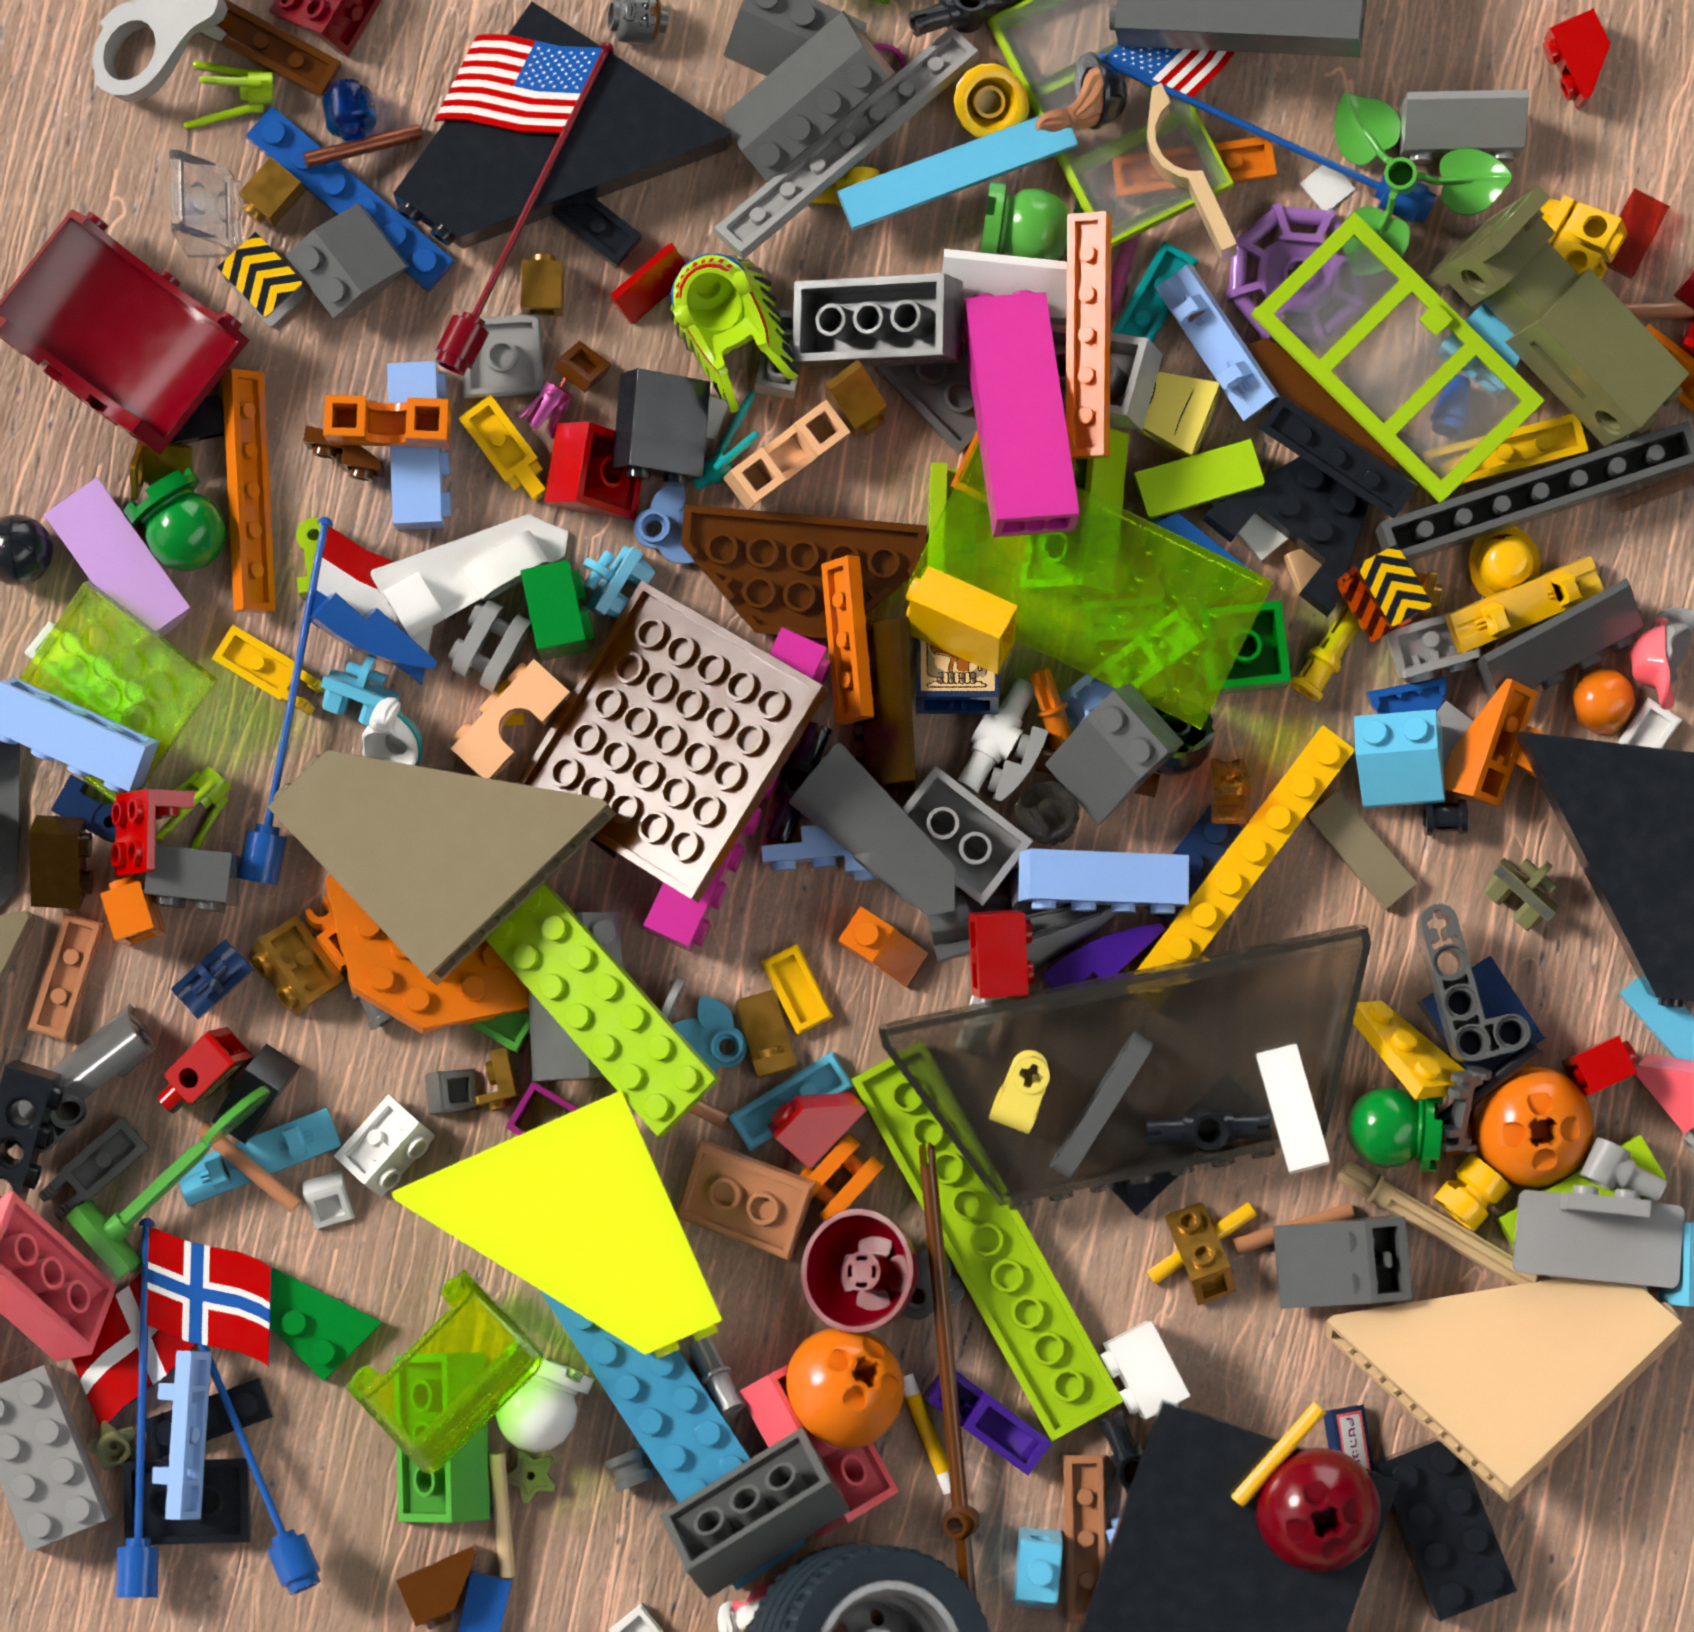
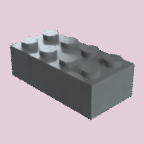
[792,273,963,369]

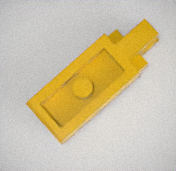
[458,395,546,503]

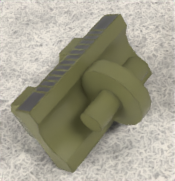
[1484,858,1559,931]

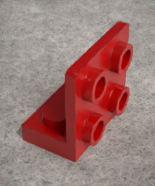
[111,789,194,876]

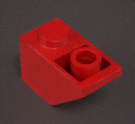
[1543,8,1611,110]

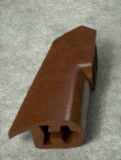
[1246,338,1413,502]

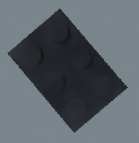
[123,1458,251,1546]

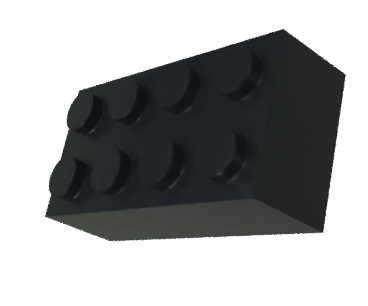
[1373,1437,1517,1621]

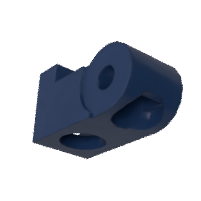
[51,774,116,842]

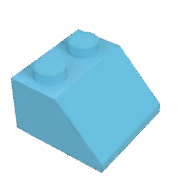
[1354,709,1445,808]

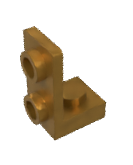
[736,990,798,1079]
[1165,1202,1236,1306]

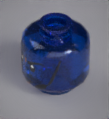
[322,79,377,142]

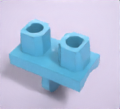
[582,546,655,619]
[320,656,401,726]

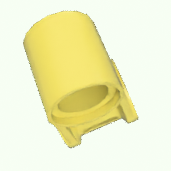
[989,1049,1050,1134]

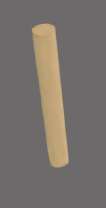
[488,1452,516,1578]

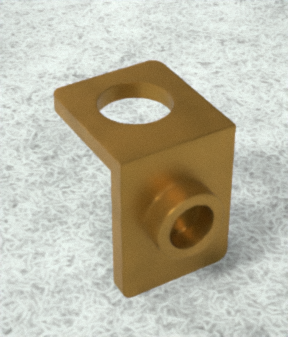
[129,442,194,500]

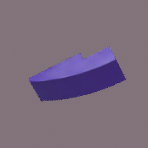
[1040,923,1166,1002]
[922,1371,1053,1476]

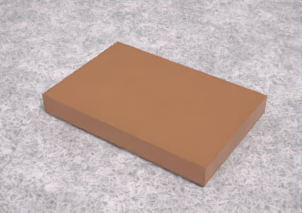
[676,1139,816,1260]

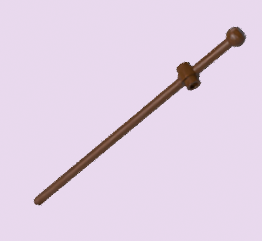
[919,1142,988,1624]

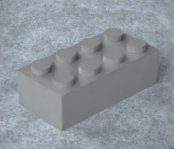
[0,1364,113,1553]

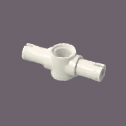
[957,678,1035,794]

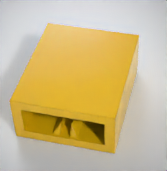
[906,566,1018,675]

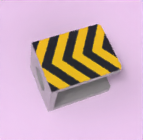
[217,232,308,328]

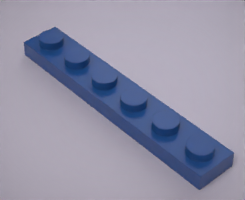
[245,106,455,293]

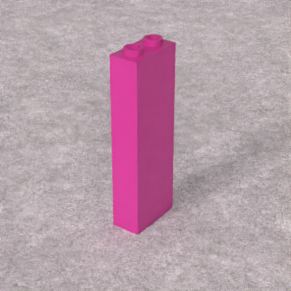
[962,290,1079,537]

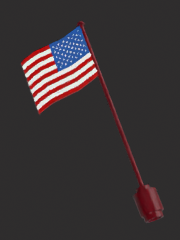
[435,34,614,376]

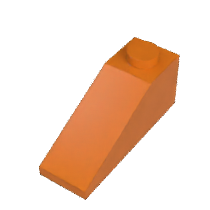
[1444,678,1538,808]

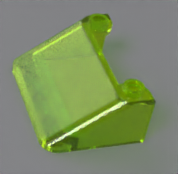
[345,1269,544,1473]

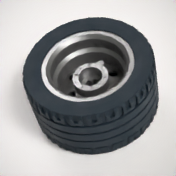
[748,1543,990,1632]

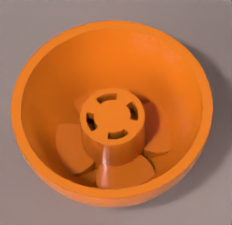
[1472,1066,1594,1188]
[786,1327,905,1448]

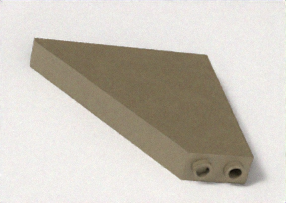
[267,750,616,985]

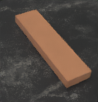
[1063,1454,1107,1623]

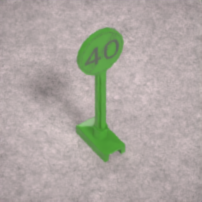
[65,1086,271,1279]

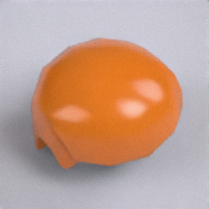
[1573,668,1635,734]

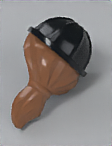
[1035,52,1128,132]

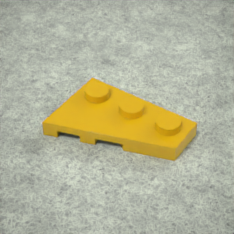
[1346,1000,1465,1099]

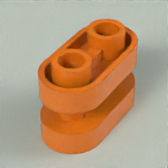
[799,1133,885,1221]

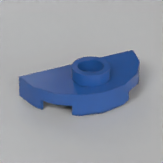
[1366,676,1447,714]

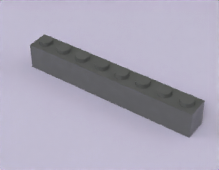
[1375,421,1694,562]

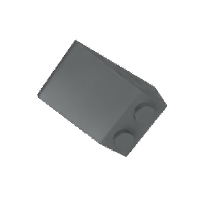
[1045,683,1185,825]

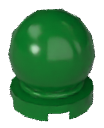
[123,467,226,572]
[1346,1087,1443,1172]

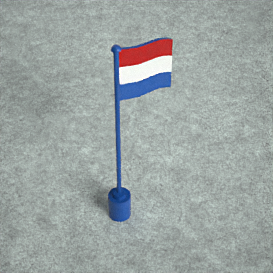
[237,517,433,885]

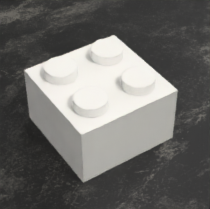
[1100,1321,1190,1419]

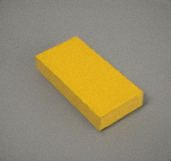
[761,943,834,1035]

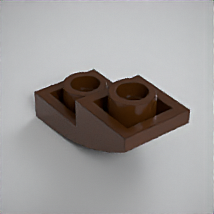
[303,426,385,482]

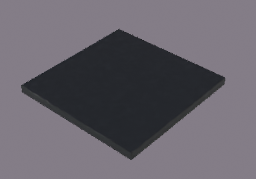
[1079,1399,1400,1632]

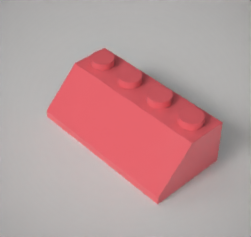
[0,1191,117,1361]
[738,1363,899,1538]

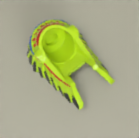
[670,254,799,413]

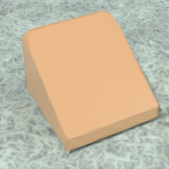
[1283,549,1321,594]

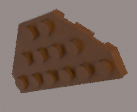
[681,504,927,640]

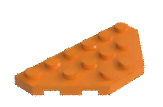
[325,874,529,1034]

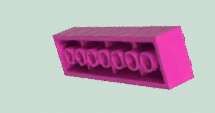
[643,627,831,952]

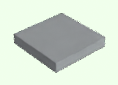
[462,314,544,400]

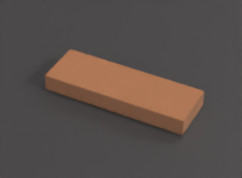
[27,912,105,1042]

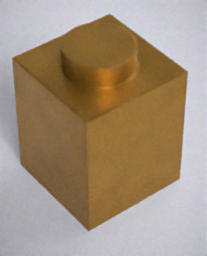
[239,157,306,227]
[520,254,565,317]

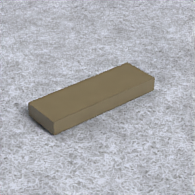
[1306,790,1417,910]

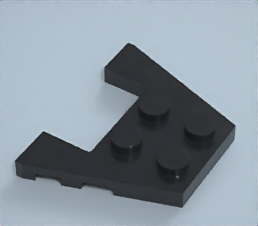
[1202,456,1369,617]

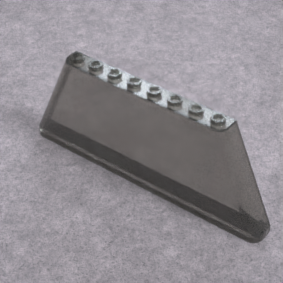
[878,924,1371,1210]

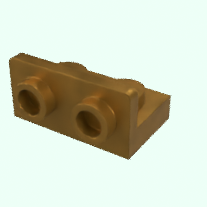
[249,915,345,1017]

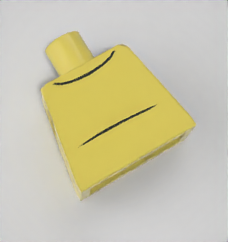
[1137,371,1221,458]

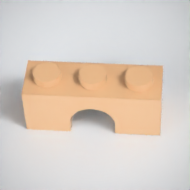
[723,400,850,510]
[450,659,571,779]

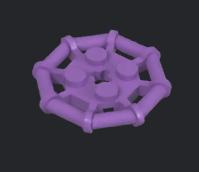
[1225,203,1367,348]

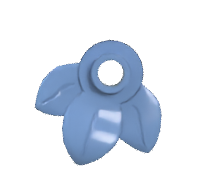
[634,486,694,564]

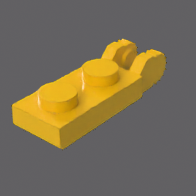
[211,624,326,716]

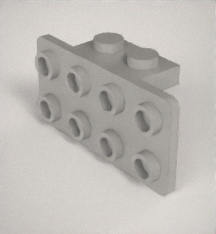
[1512,1185,1685,1288]

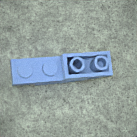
[761,825,877,881]

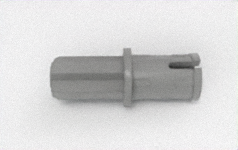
[689,1336,745,1417]

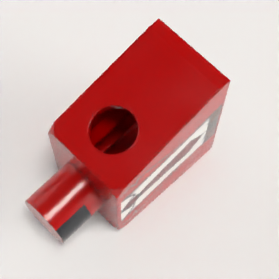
[157,1027,254,1114]

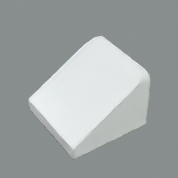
[302,1171,355,1230]

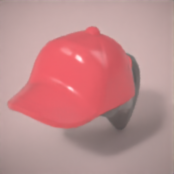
[1628,607,1694,710]

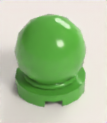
[980,181,1071,260]

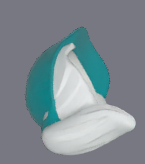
[362,697,423,766]

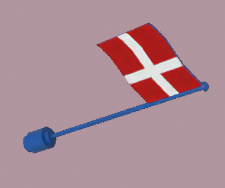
[71,1273,321,1595]

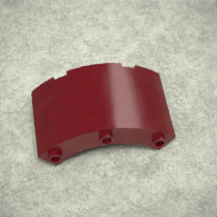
[0,209,250,455]

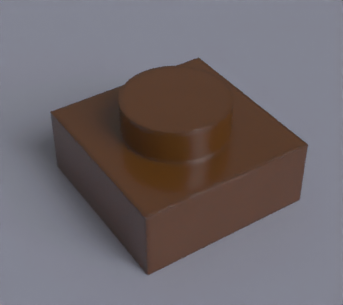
[553,340,611,393]

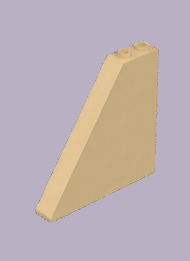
[1326,1277,1682,1503]

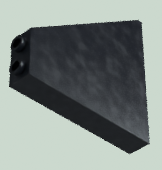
[393,1,732,249]
[1517,731,1694,1008]

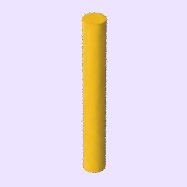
[1146,1202,1257,1285]
[1231,1402,1327,1507]

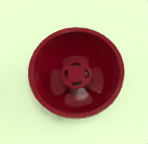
[801,1209,919,1333]
[1256,1448,1381,1572]

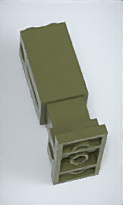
[1424,186,1689,446]

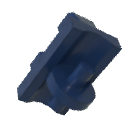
[171,939,254,1020]

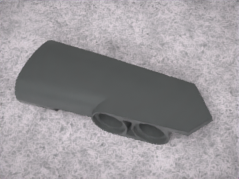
[788,743,955,917]
[927,867,1107,963]

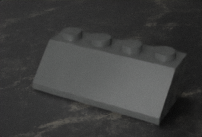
[722,10,895,182]
[1472,578,1643,699]
[528,912,623,1082]
[660,1427,851,1599]

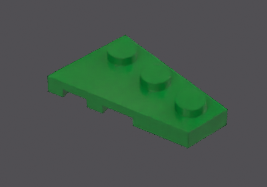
[269,1265,383,1381]

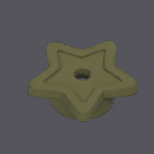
[85,1421,137,1470]
[507,1450,556,1504]

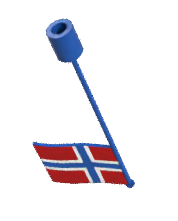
[116,1218,272,1598]

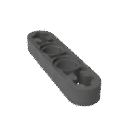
[1050,1031,1154,1178]

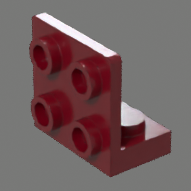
[269,0,382,57]

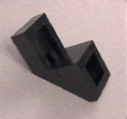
[212,1043,300,1145]

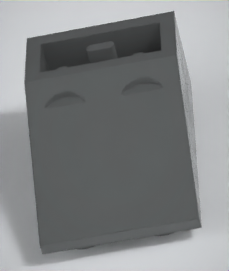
[1273,1215,1413,1309]

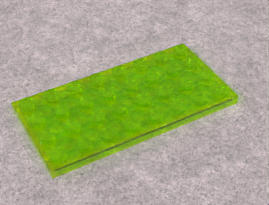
[907,439,1274,730]

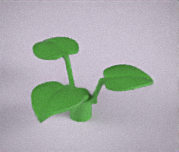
[1335,93,1512,277]

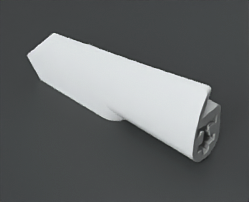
[371,514,568,638]

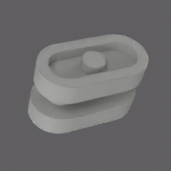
[448,599,532,693]

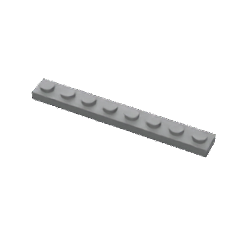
[714,29,980,260]

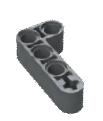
[1416,904,1531,1063]

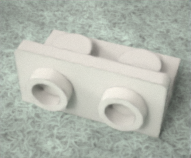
[334,1094,435,1197]

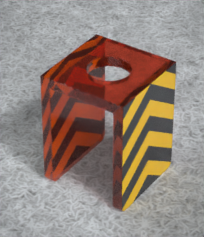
[1335,544,1432,642]

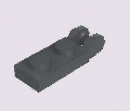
[38,1117,150,1222]

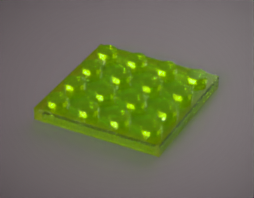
[19,581,218,802]

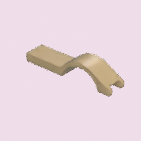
[1147,83,1237,261]

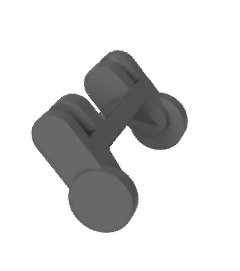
[1440,1066,1492,1152]

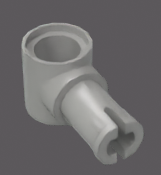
[1580,1137,1667,1202]

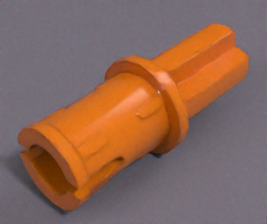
[1030,667,1072,750]

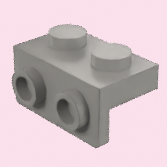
[1386,611,1482,683]

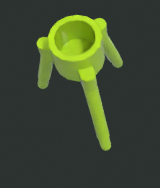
[183,60,274,129]
[155,766,232,849]

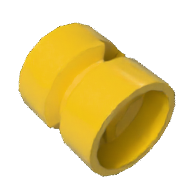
[1433,1154,1511,1232]

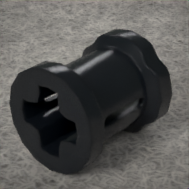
[1422,799,1468,836]

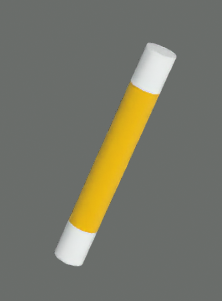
[903,1373,950,1495]

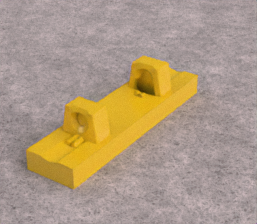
[1444,556,1604,653]

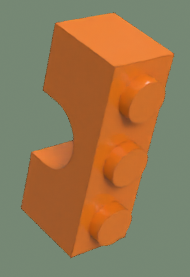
[323,394,452,449]

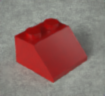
[544,422,642,520]

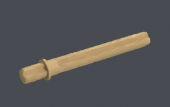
[1337,1161,1539,1285]

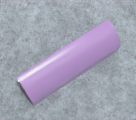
[43,477,191,651]

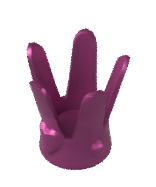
[517,377,574,439]

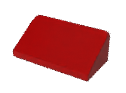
[611,243,686,324]

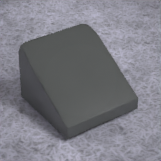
[425,1069,479,1115]

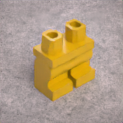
[1540,195,1628,280]

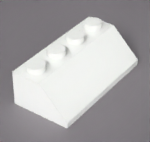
[942,249,1067,325]

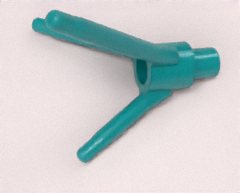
[693,391,759,490]

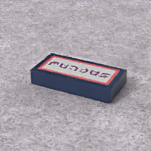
[1323,1404,1374,1471]

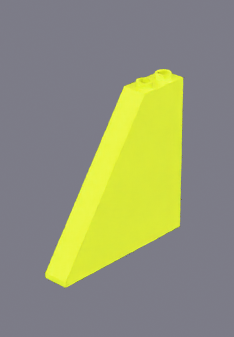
[391,1090,723,1359]

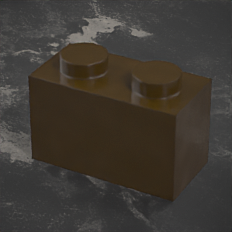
[29,815,94,909]

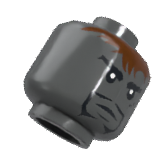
[607,0,668,45]

